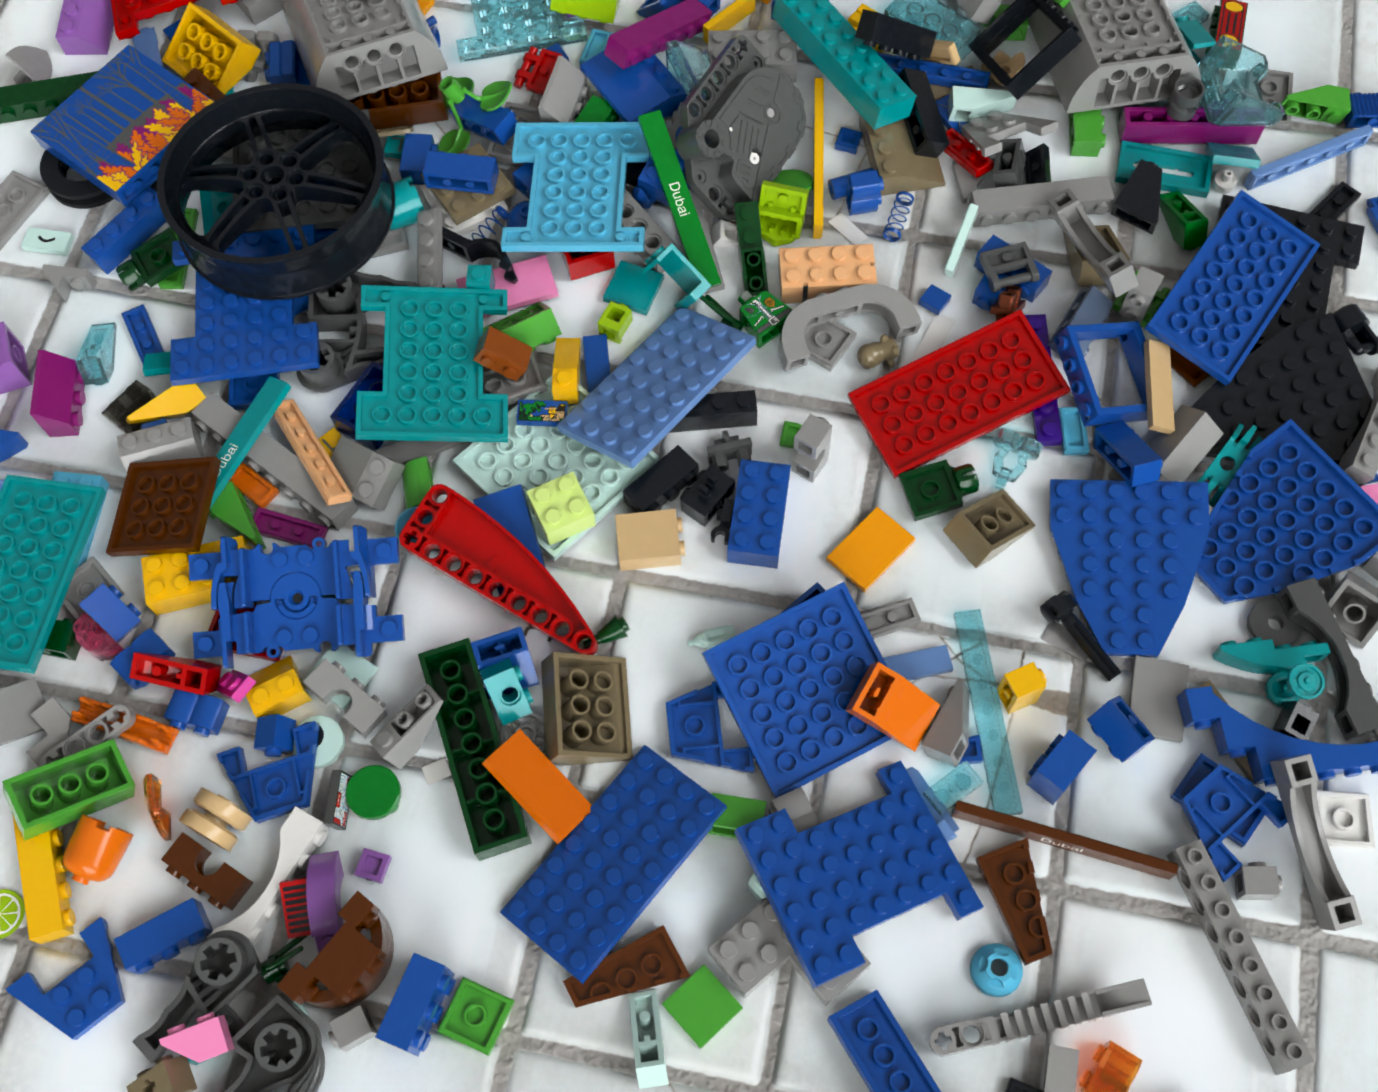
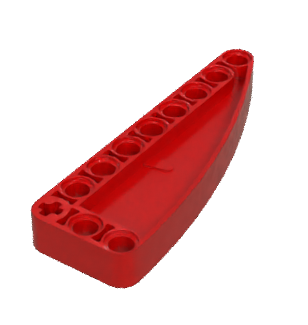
[399,484,598,655]

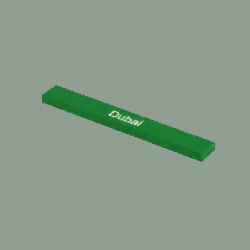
[638,110,721,288]

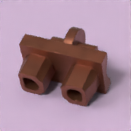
[990,286,1026,321]

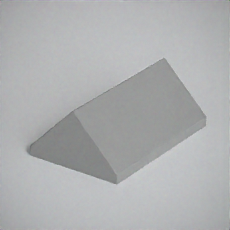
[1148,404,1224,482]

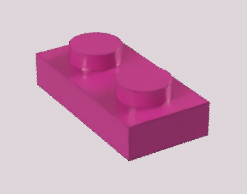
[216,669,256,703]

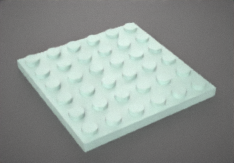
[453,376,661,561]

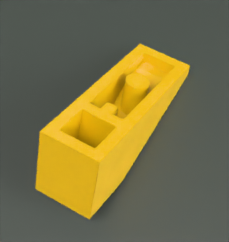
[552,338,581,404]
[126,384,206,424]

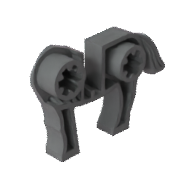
[297,271,417,392]
[132,930,325,1092]

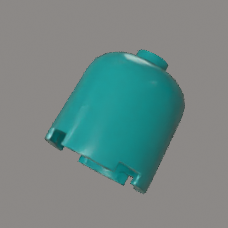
[389,175,424,231]

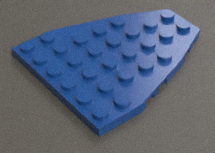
[1195,419,1378,604]
[1049,479,1210,658]

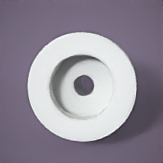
[1212,170,1238,194]

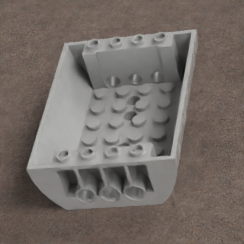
[280,0,448,100]
[1028,0,1201,114]

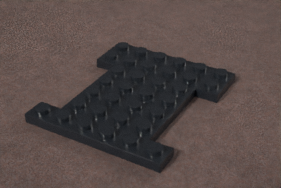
[1216,194,1365,349]

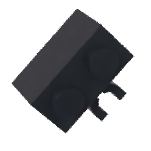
[680,464,735,527]

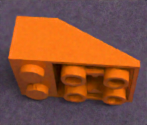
[845,662,940,752]

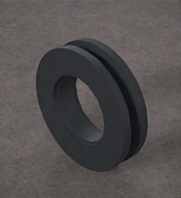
[40,150,114,209]

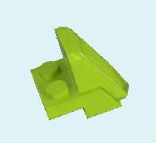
[758,180,809,247]

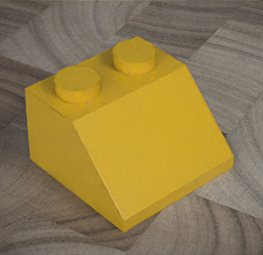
[246,655,312,718]

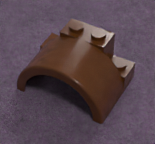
[277,891,394,1009]

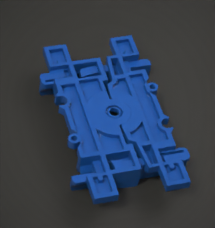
[188,525,406,669]

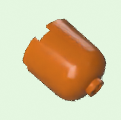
[63,814,134,885]

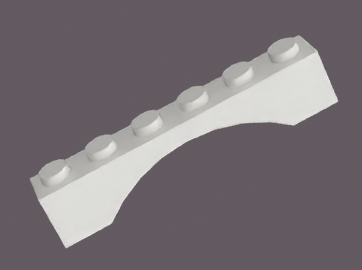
[210,806,329,945]

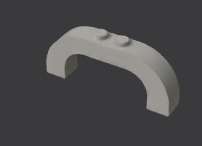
[778,284,922,371]

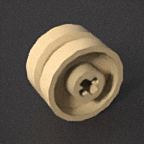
[178,787,252,852]

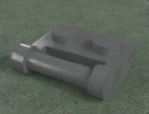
[979,242,1040,293]

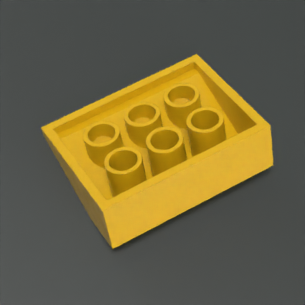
[162,2,261,94]

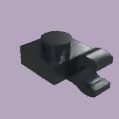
[711,498,735,545]

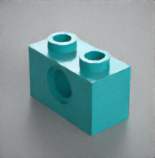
[480,658,533,725]

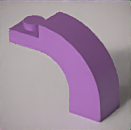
[306,851,344,953]

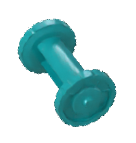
[1265,663,1325,708]

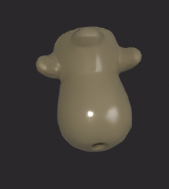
[857,334,899,369]

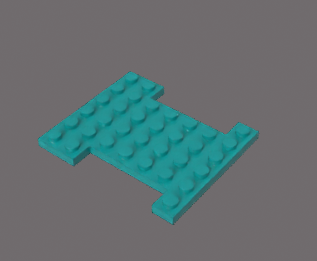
[355,285,508,443]

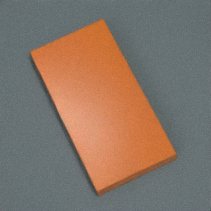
[482,729,592,844]

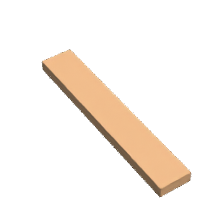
[273,399,352,506]

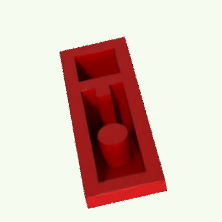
[129,652,222,695]

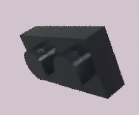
[1025,143,1051,184]

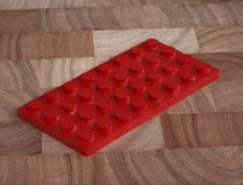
[848,309,1070,479]

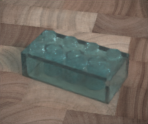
[884,0,981,66]

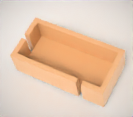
[778,244,877,304]

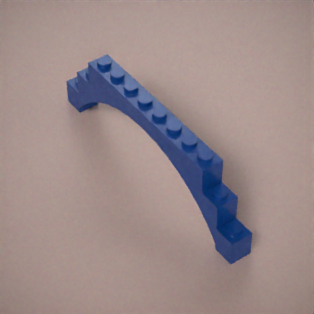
[1177,686,1378,787]

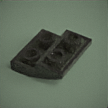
[101,380,157,434]

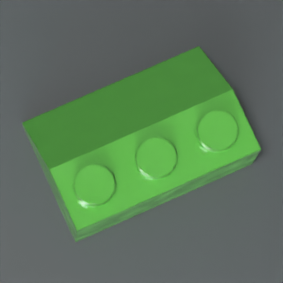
[483,302,562,352]

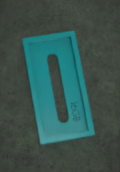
[1114,140,1213,198]

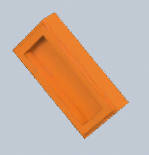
[228,462,280,508]

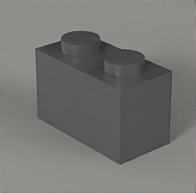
[992,138,1026,188]

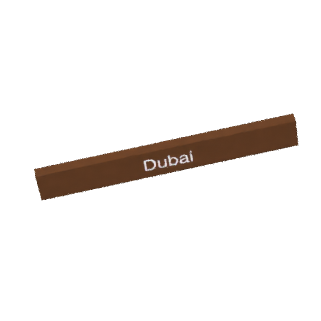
[951,800,1178,880]

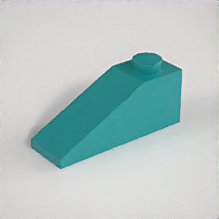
[1174,16,1216,49]

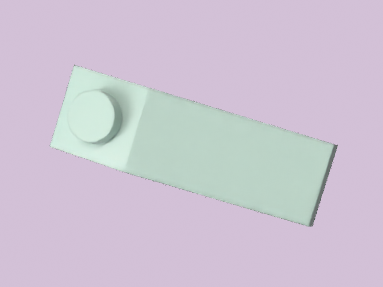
[628,989,669,1089]

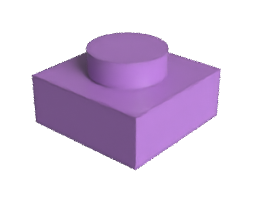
[354,848,392,884]

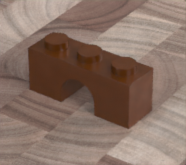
[161,832,253,911]

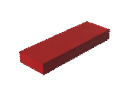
[944,128,994,178]

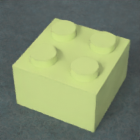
[526,472,596,546]

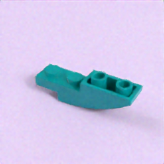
[1212,637,1331,675]

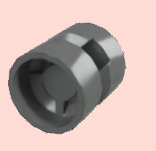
[1166,76,1205,121]

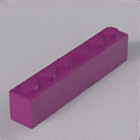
[604,0,712,69]
[1118,107,1265,144]

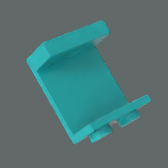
[641,243,712,309]

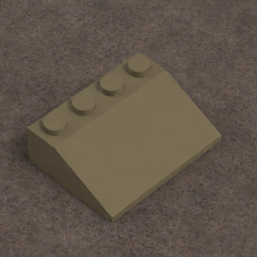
[859,115,946,196]
[541,652,633,765]

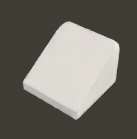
[712,219,738,247]

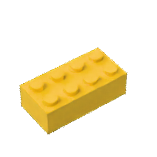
[141,535,252,615]

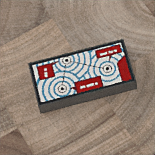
[323,770,352,830]

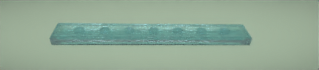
[953,609,1023,816]

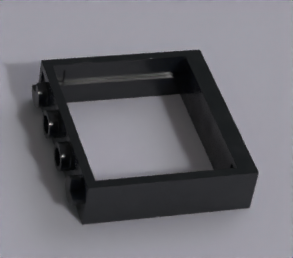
[968,0,1082,100]

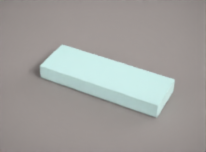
[944,203,979,278]

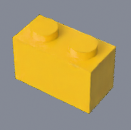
[996,662,1047,714]

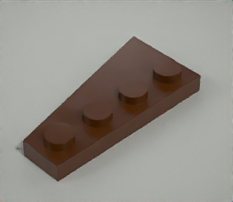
[976,838,1053,966]
[563,925,691,1008]

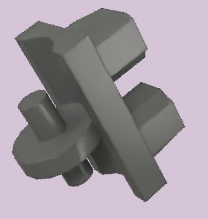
[707,430,752,472]

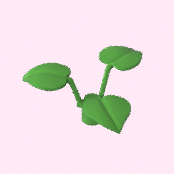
[438,76,512,154]

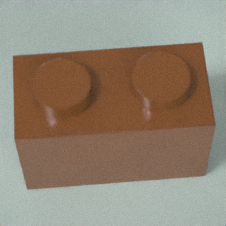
[473,326,533,381]

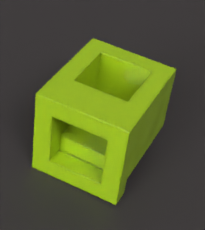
[597,301,633,344]

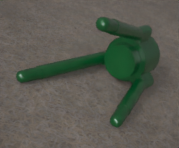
[700,294,744,331]
[261,935,309,984]

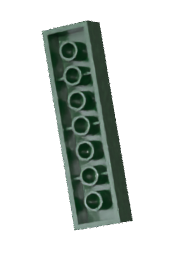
[418,638,532,861]

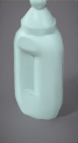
[687,625,736,648]

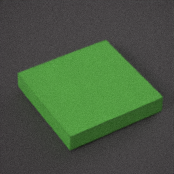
[662,965,743,1049]
[437,977,515,1056]

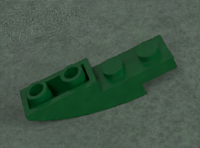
[734,201,769,296]

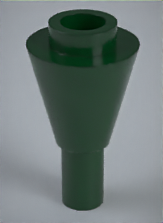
[583,614,630,649]

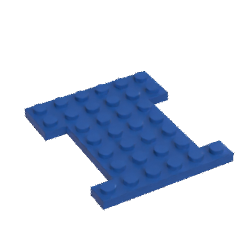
[170,225,320,386]
[734,761,984,989]

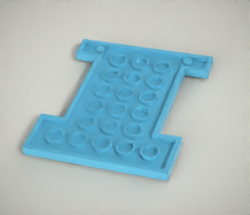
[501,122,650,252]

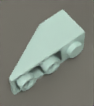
[948,86,1017,122]

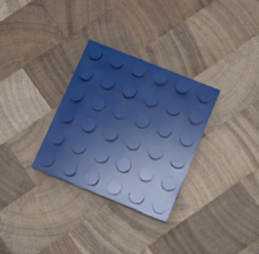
[701,582,892,799]

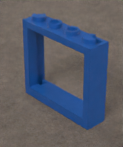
[1054,321,1147,426]

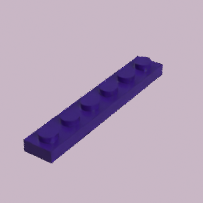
[1025,314,1063,446]

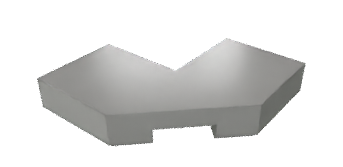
[26,697,71,767]

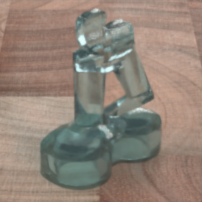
[992,428,1043,490]

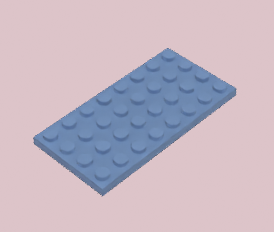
[557,307,756,469]

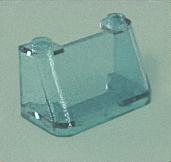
[1197,35,1286,126]

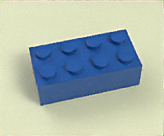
[727,459,791,569]

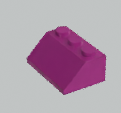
[30,350,88,437]

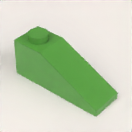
[209,481,266,550]

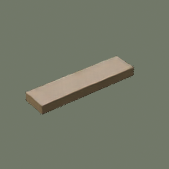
[1144,339,1175,435]

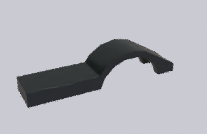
[442,226,518,284]

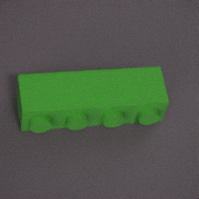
[1068,109,1106,157]

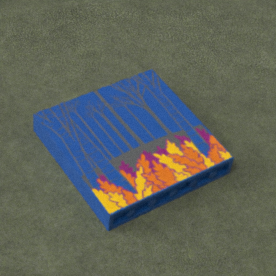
[30,45,215,207]

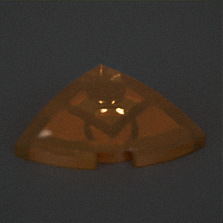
[143,774,171,841]

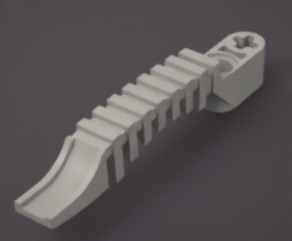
[929,978,1153,1057]

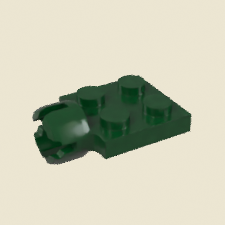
[116,228,186,291]
[899,460,979,521]

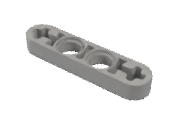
[39,705,136,767]

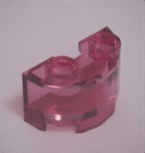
[73,612,124,661]

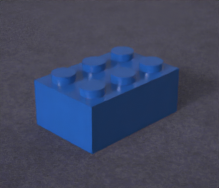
[375,953,456,1056]

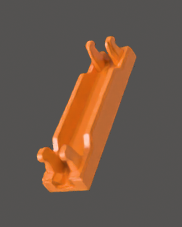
[71,696,179,755]

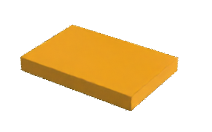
[826,507,915,593]

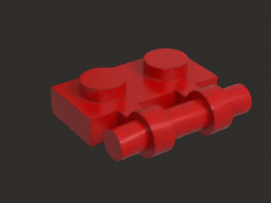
[513,46,563,95]

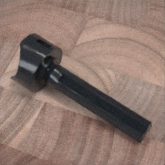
[1040,590,1121,681]

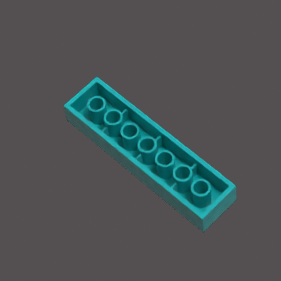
[772,0,917,130]

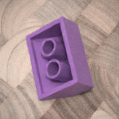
[55,0,114,55]

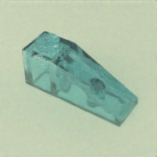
[75,322,117,386]

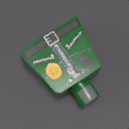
[738,291,792,349]

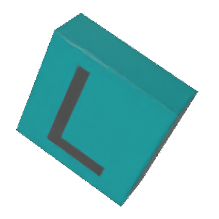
[384,135,405,159]

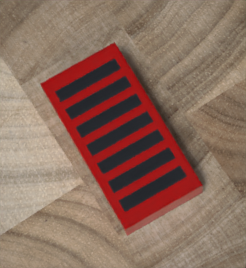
[279,877,311,939]

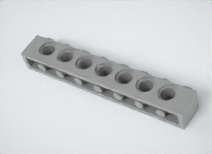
[1167,839,1314,1075]

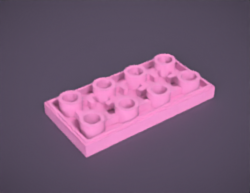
[456,255,559,318]

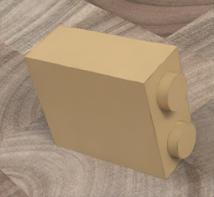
[615,509,685,571]

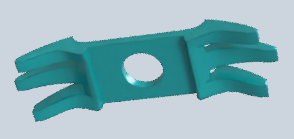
[1197,423,1262,507]

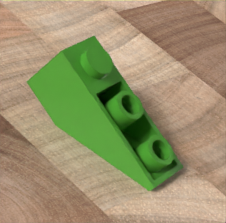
[1275,85,1351,125]

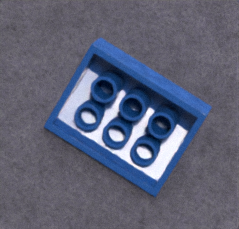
[580,50,688,122]

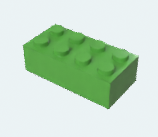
[2,739,135,841]

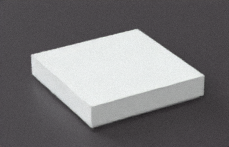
[1317,790,1375,850]

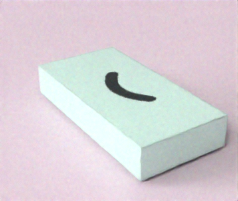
[21,227,75,256]

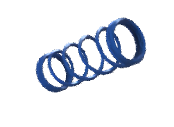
[883,191,914,242]
[469,205,509,241]

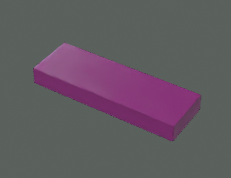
[253,507,328,549]

